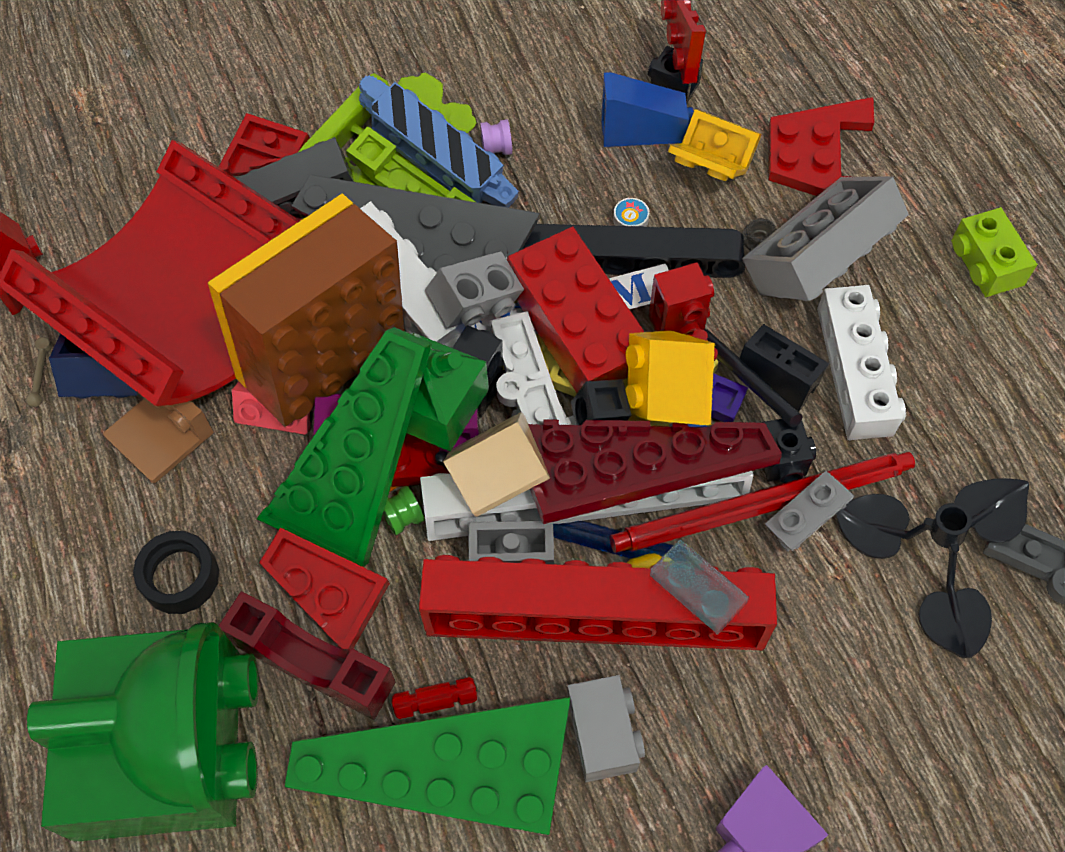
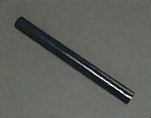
[704,329,803,427]

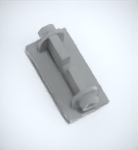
[765,471,855,552]

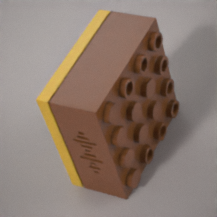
[207,193,405,427]

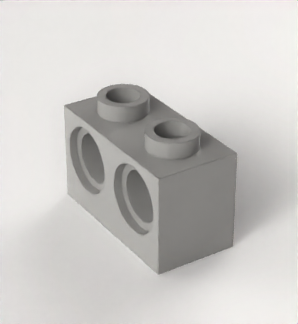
[425,251,524,328]

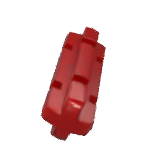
[392,677,477,719]

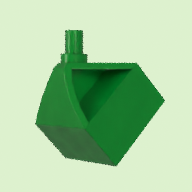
[406,333,489,452]

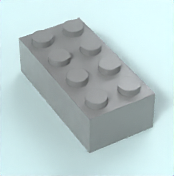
[742,176,909,301]

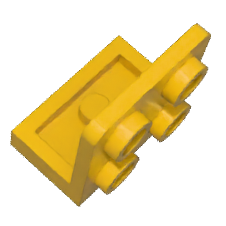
[668,109,762,181]

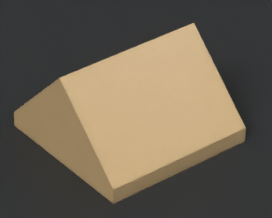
[443,412,550,517]

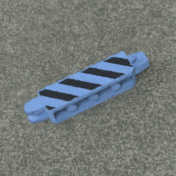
[359,75,519,208]

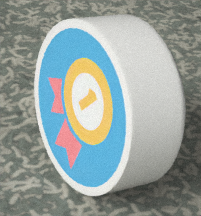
[613,198,649,227]

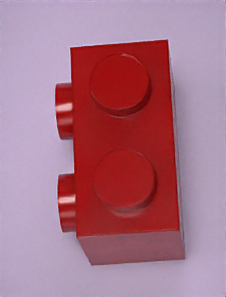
[649,262,714,336]

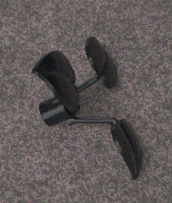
[836,478,1029,659]

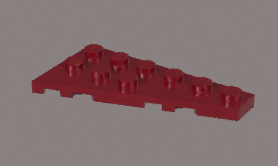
[506,419,782,524]

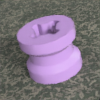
[480,119,512,155]

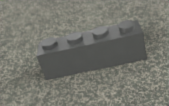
[236,137,355,216]

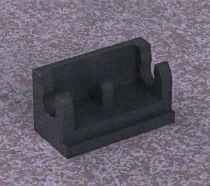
[739,324,830,412]

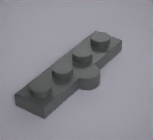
[983,524,1065,604]

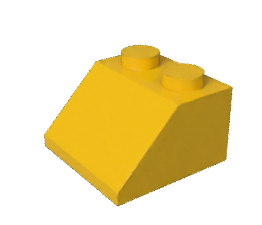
[625,330,715,425]

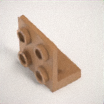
[103,398,214,483]

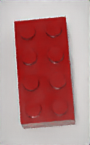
[507,227,644,393]

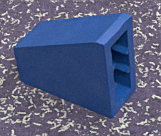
[601,72,693,147]

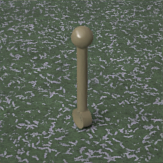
[26,337,52,407]

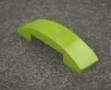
[346,126,476,202]

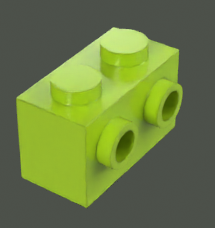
[951,207,1038,298]

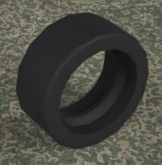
[133,531,219,614]

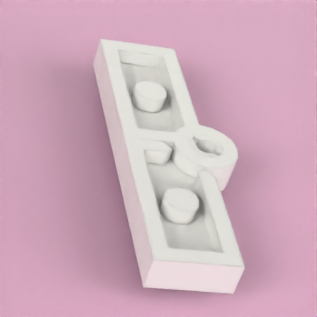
[491,311,567,425]

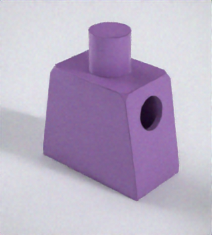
[716,765,828,852]

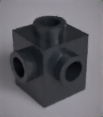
[761,419,816,483]

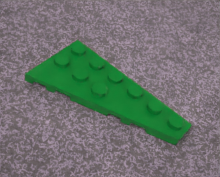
[257,327,432,567]
[284,696,571,835]

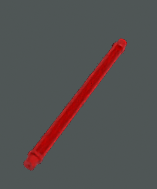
[610,452,915,553]

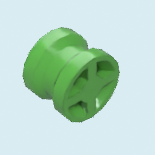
[383,485,425,536]

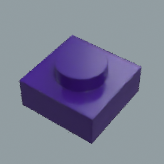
[711,373,748,422]

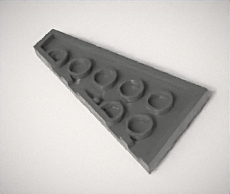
[291,175,540,272]

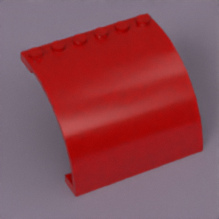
[0,140,300,406]

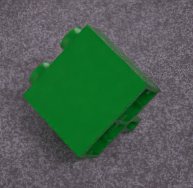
[27,622,259,842]

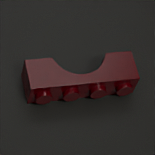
[219,591,396,720]

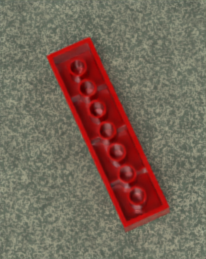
[419,555,777,651]

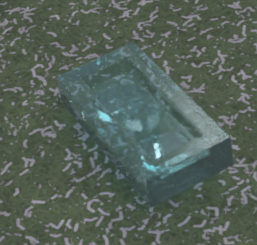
[650,539,749,634]

